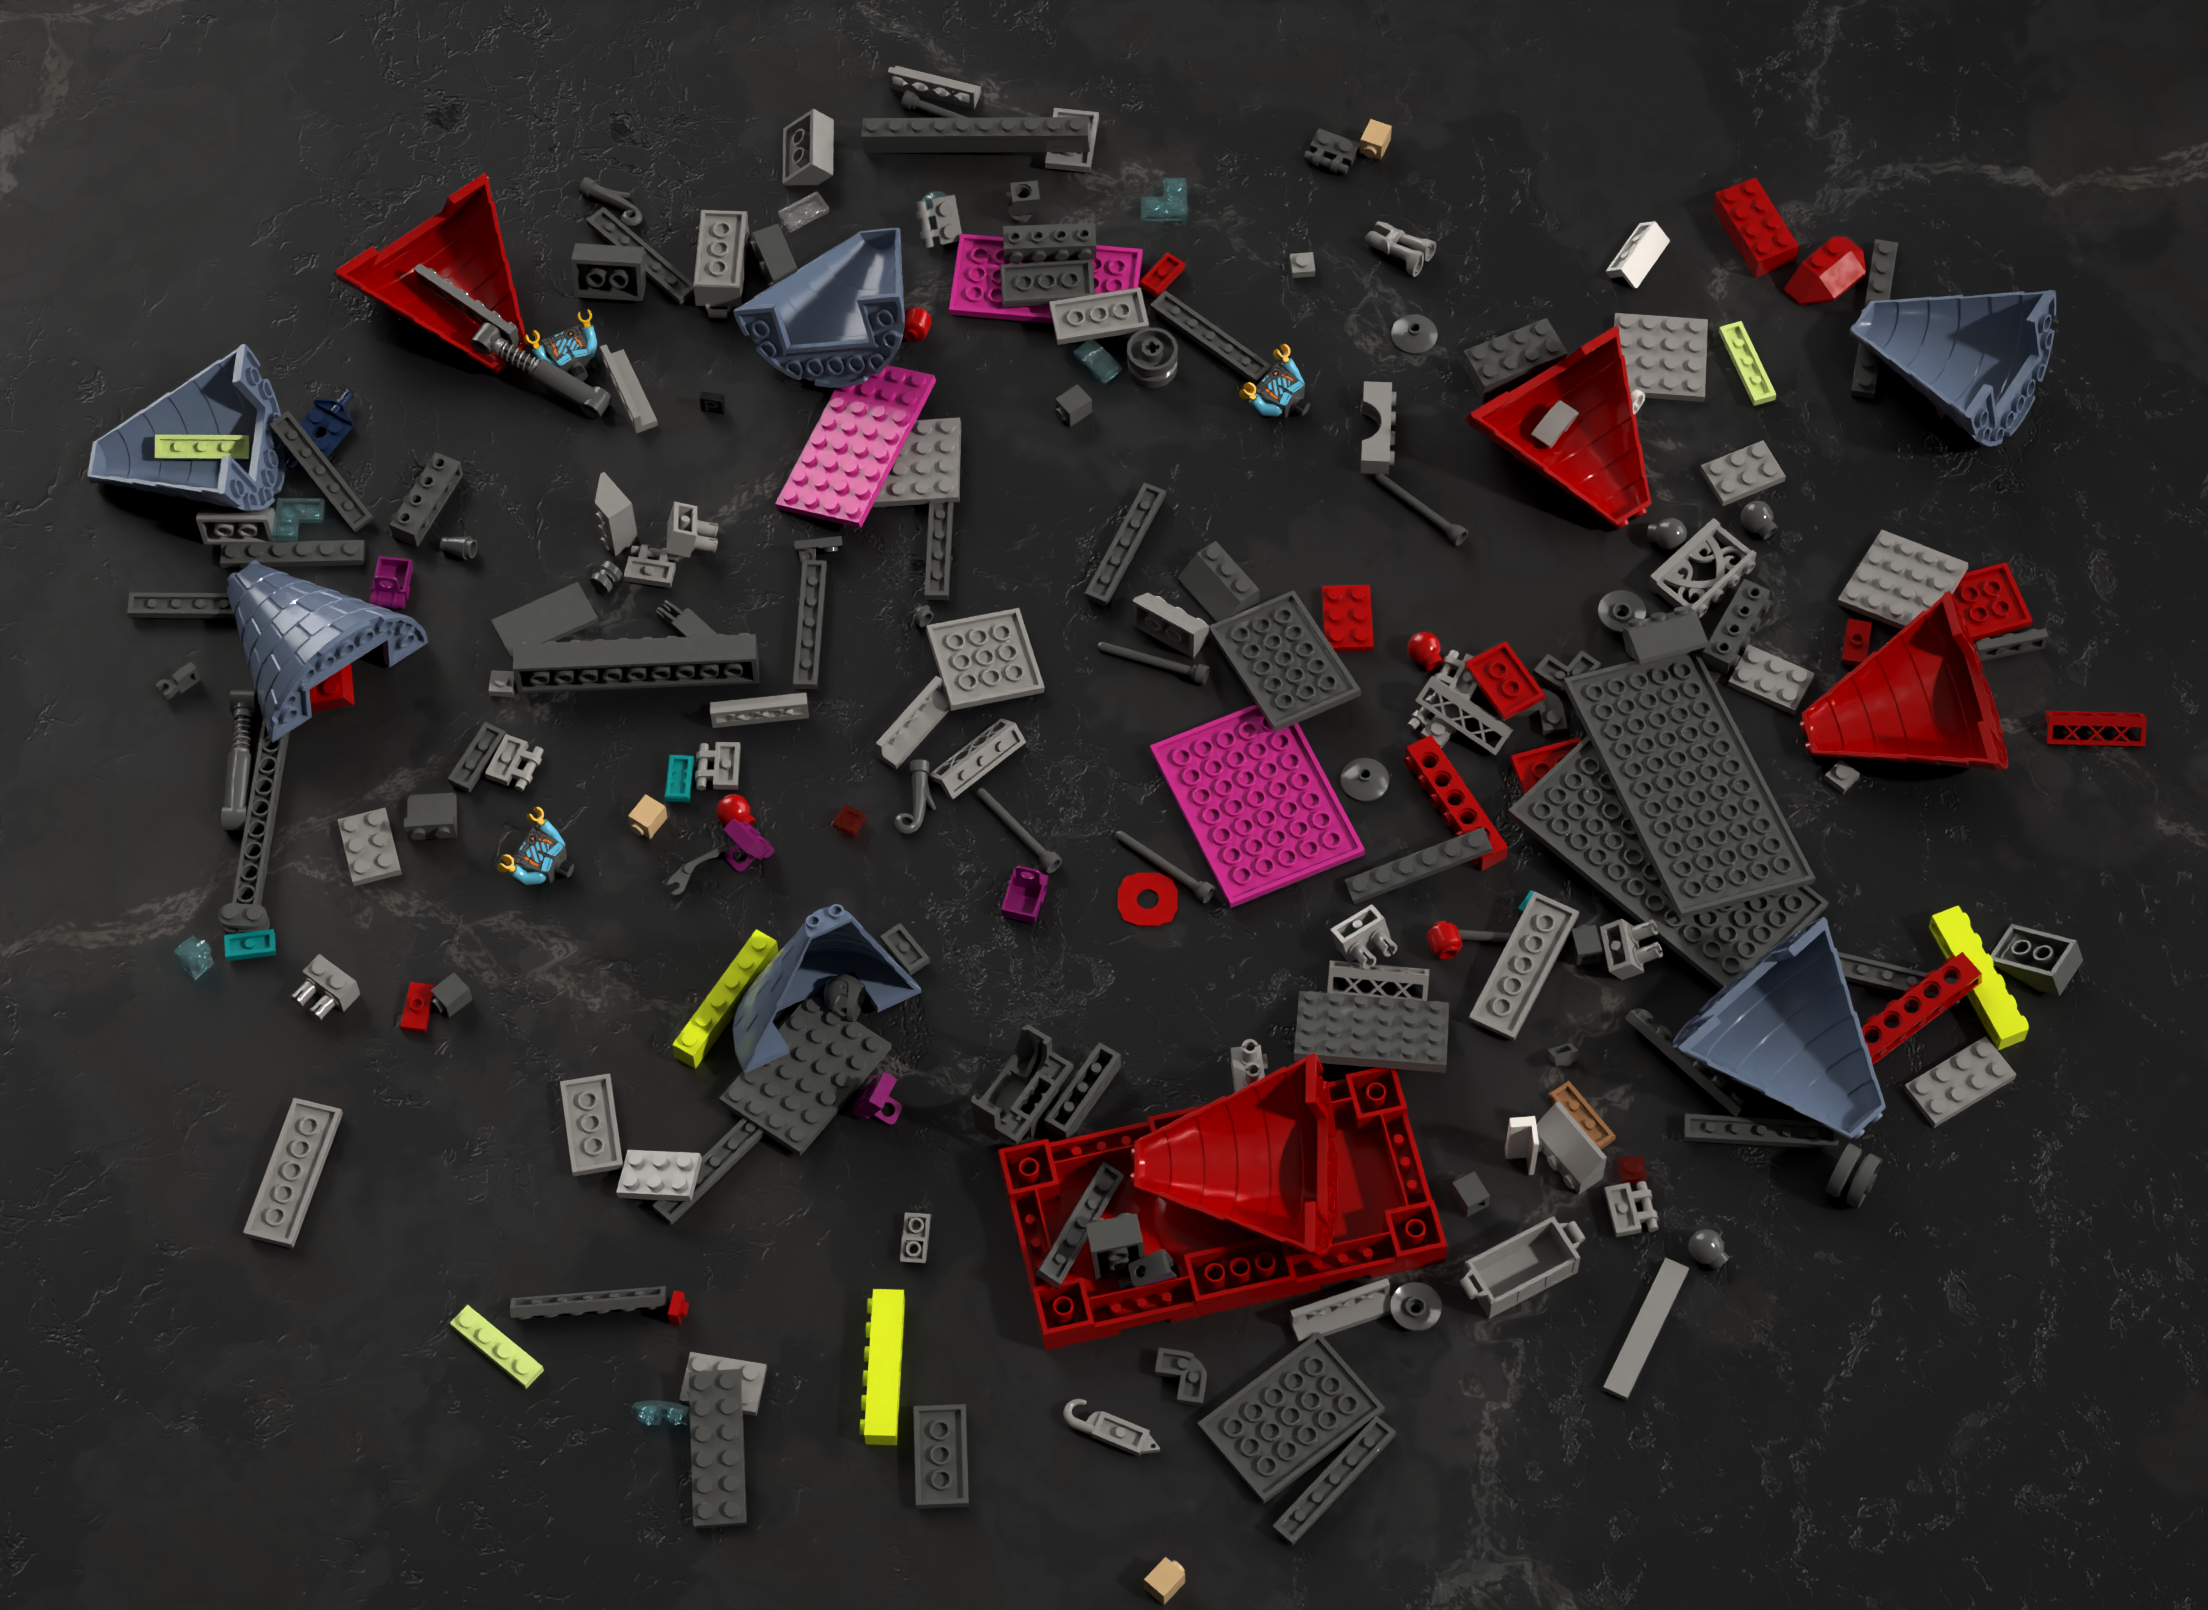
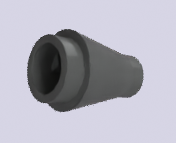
[440,536,477,560]

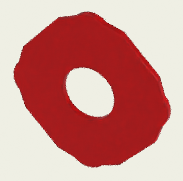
[1118,873,1178,927]

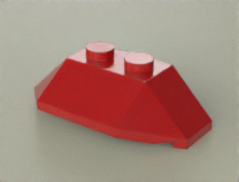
[1783,237,1866,305]

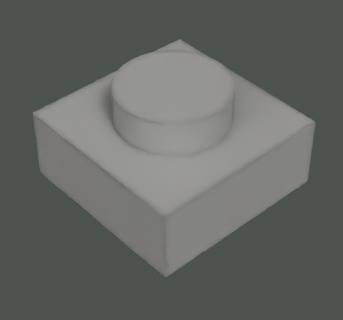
[1290,252,1315,278]
[488,670,516,697]
[1824,759,1860,794]

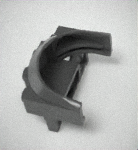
[971,1024,1073,1145]

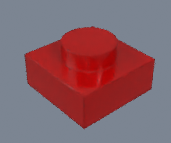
[668,1291,689,1326]

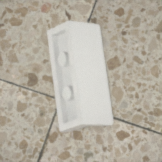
[1605,221,1670,289]
[1505,1116,1539,1175]

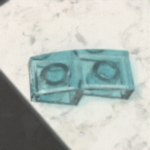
[1073,339,1123,384]
[633,1400,690,1426]

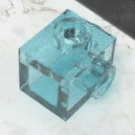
[174,935,214,979]

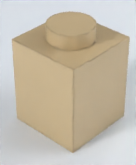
[1360,119,1392,160]
[628,794,667,839]
[1144,1557,1185,1605]

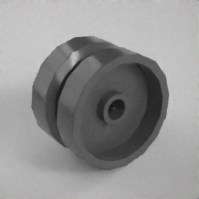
[1127,327,1178,388]
[1825,1143,1882,1209]

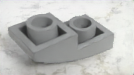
[1531,400,1579,449]
[900,1212,931,1264]

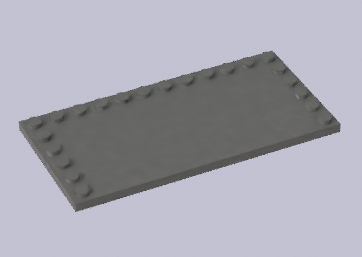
[1562,650,1815,919]
[1507,735,1829,989]

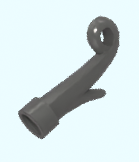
[578,177,642,226]
[894,759,936,834]

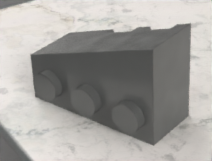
[749,223,798,288]

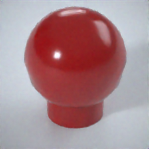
[1407,632,1443,671]
[716,794,756,826]

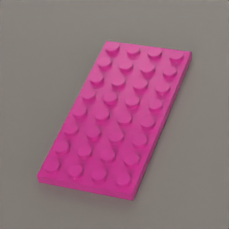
[949,234,1143,324]
[775,365,936,528]

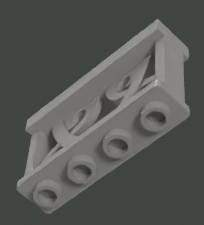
[1648,518,1756,618]

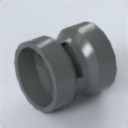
[589,561,623,594]

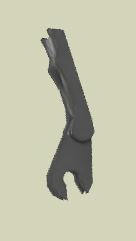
[656,600,717,637]
[664,845,729,895]

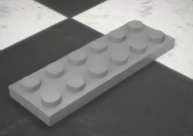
[1469,892,1579,1041]
[243,1098,343,1249]

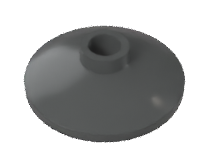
[1391,314,1438,355]
[1598,590,1646,633]
[1340,758,1389,802]
[1390,1282,1442,1331]

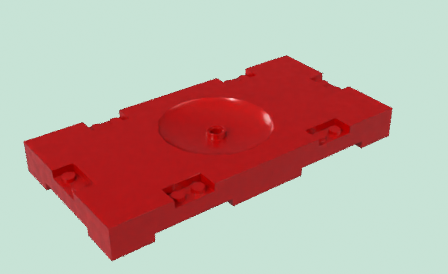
[998,1068,1447,1351]

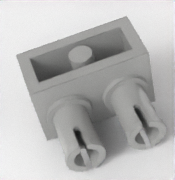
[667,501,718,558]
[1330,904,1397,969]
[1600,919,1663,980]
[290,954,360,1021]
[1230,1039,1268,1092]

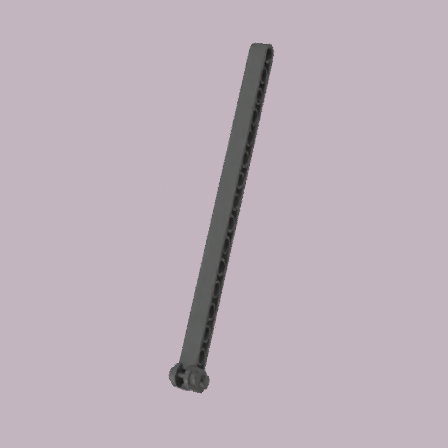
[218,717,290,934]

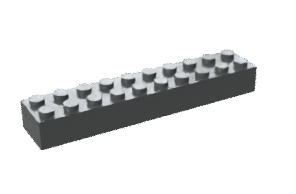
[513,633,759,693]

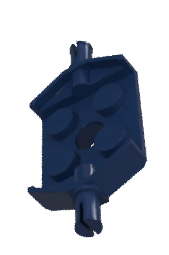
[284,390,354,471]

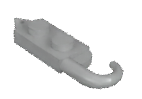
[1063,1399,1160,1457]

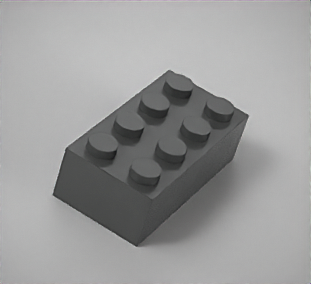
[1462,318,1568,401]

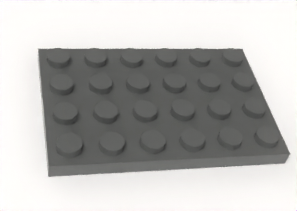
[1209,590,1361,733]
[1294,991,1449,1073]
[719,994,891,1156]
[1197,1332,1385,1504]

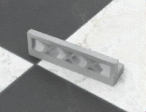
[888,66,981,109]
[600,344,658,433]
[876,676,950,770]
[1415,676,1513,755]
[710,693,809,728]
[929,718,1026,799]
[1327,960,1429,1001]
[1290,1278,1391,1345]

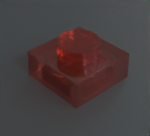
[833,804,867,838]
[1617,1155,1647,1184]

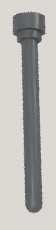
[901,90,968,118]
[1375,473,1468,546]
[1097,642,1210,685]
[977,788,1062,873]
[1115,831,1215,903]

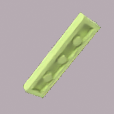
[1719,321,1776,406]
[155,434,251,460]
[450,1305,544,1389]

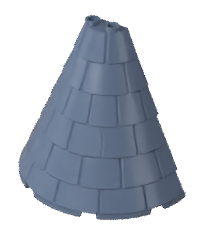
[733,228,905,388]
[1849,290,2056,447]
[87,344,287,512]
[227,560,428,742]
[733,904,921,1073]
[1672,917,1886,1141]

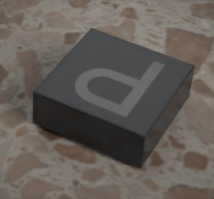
[699,391,726,415]

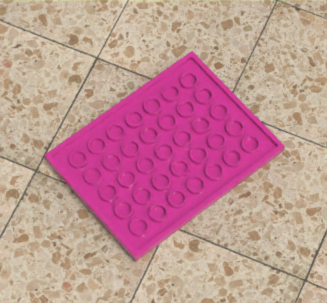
[1150,704,1365,908]

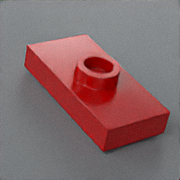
[1139,252,1185,298]
[1841,619,1872,666]
[400,982,435,1033]

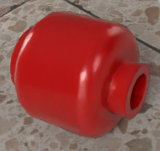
[903,307,932,342]
[1427,921,1462,960]

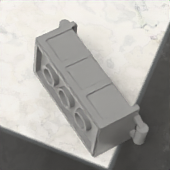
[693,210,749,318]
[1460,1216,1586,1319]

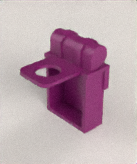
[370,556,413,609]
[723,819,774,872]
[1001,866,1049,924]
[852,1072,902,1125]

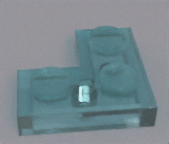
[1141,178,1187,221]
[272,498,326,541]

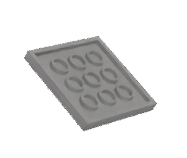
[1614,313,1708,402]
[872,418,961,507]
[1838,530,1968,630]
[926,608,1045,711]

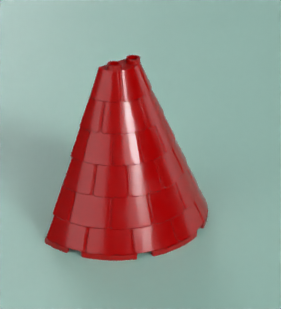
[334,173,528,374]
[1464,325,1652,530]
[1800,591,2008,771]
[1130,1053,1339,1256]

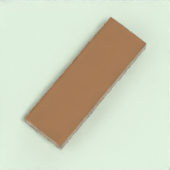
[1548,1080,1616,1150]

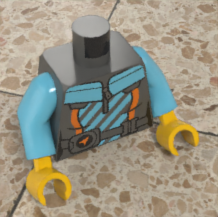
[524,309,597,381]
[1239,344,1310,418]
[497,807,574,885]

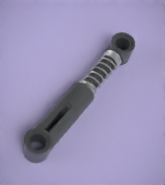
[470,322,612,419]
[221,689,258,831]

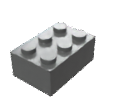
[571,243,646,301]
[1086,1213,1145,1281]

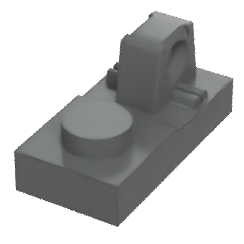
[794,536,842,564]

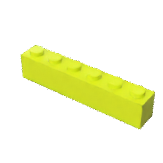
[1929,905,2029,1050]
[672,929,779,1069]
[860,1289,905,1445]

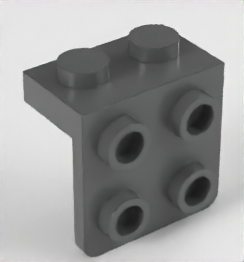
[404,793,457,841]

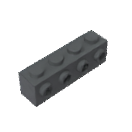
[1003,223,1096,263]
[389,452,463,547]
[1702,579,1771,675]
[1043,1042,1121,1140]

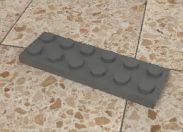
[689,1369,747,1528]

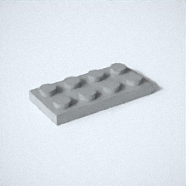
[1049,287,1149,345]
[1904,1036,2017,1128]
[560,1073,623,1177]

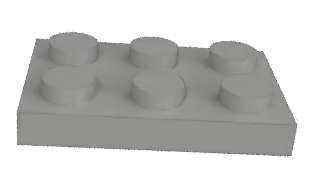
[1045,108,1099,173]
[1700,440,1786,506]
[1728,644,1815,715]
[337,808,402,886]
[616,1150,702,1202]
[679,1352,767,1416]

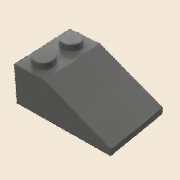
[1990,924,2083,996]

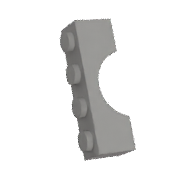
[1360,381,1396,474]

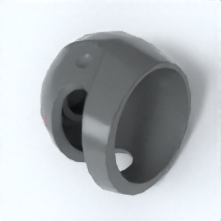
[823,974,866,1022]

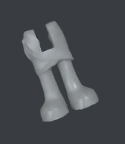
[1364,221,1436,277]

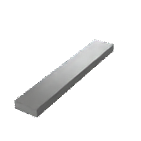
[1603,1258,1689,1401]

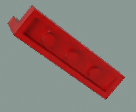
[2045,711,2147,746]

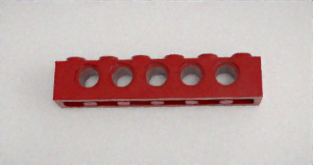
[1404,735,1508,871]
[1861,952,1982,1065]

